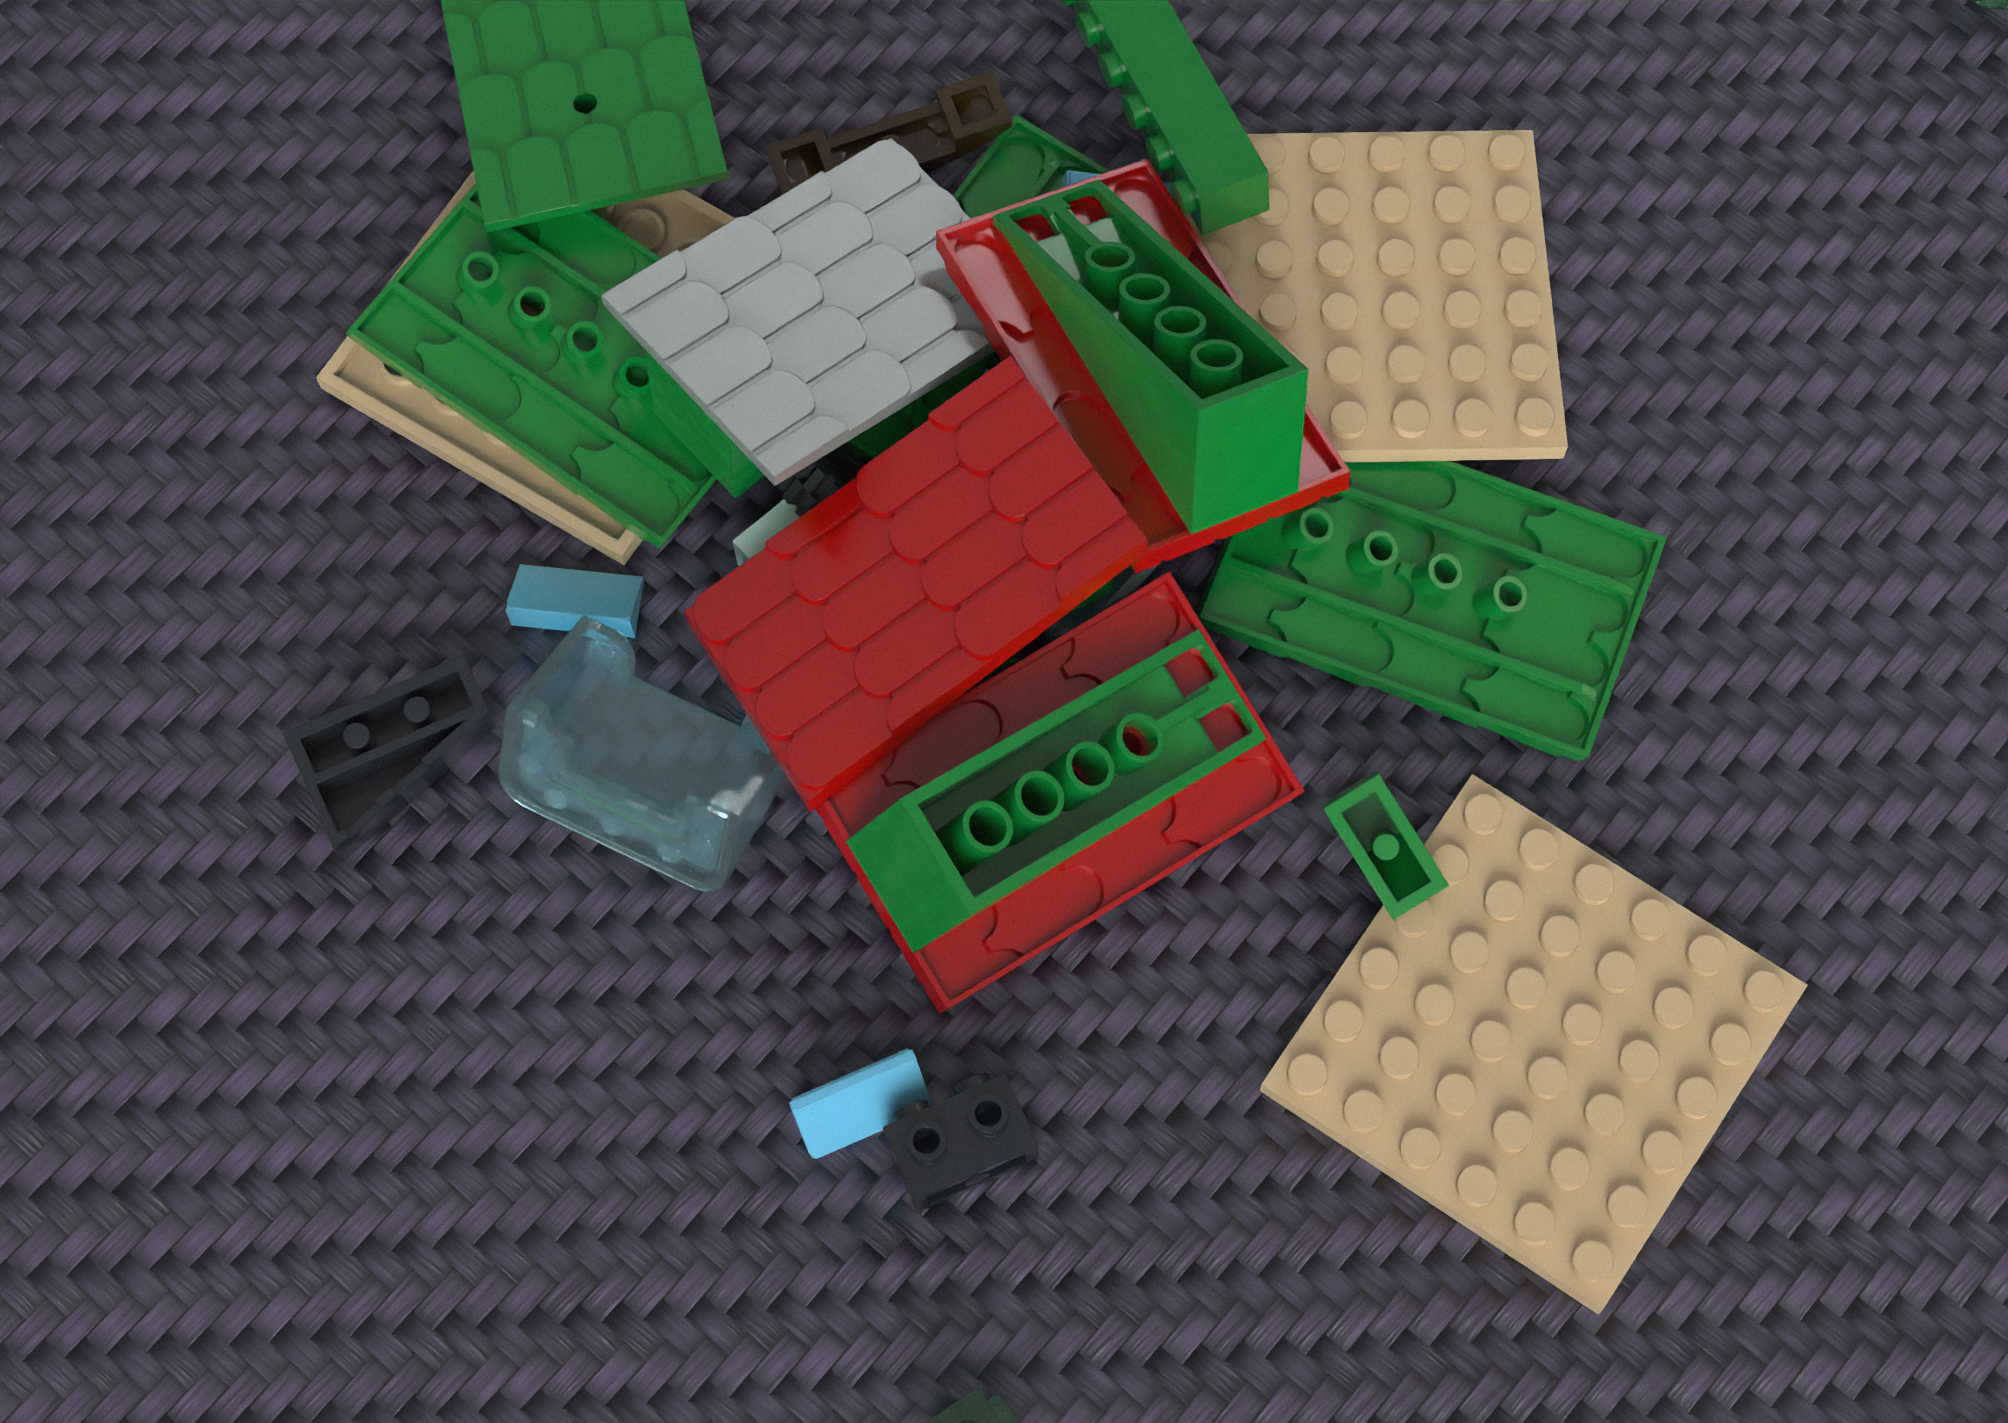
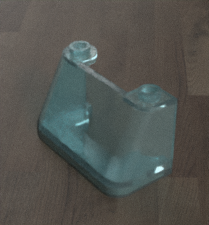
[499,615,786,892]

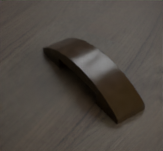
[765,71,1012,195]

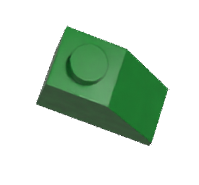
[1322,770,1449,920]

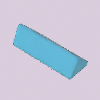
[505,564,644,638]
[789,1048,931,1159]

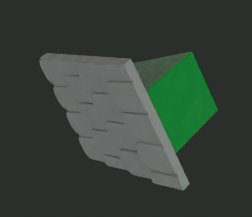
[601,138,995,499]

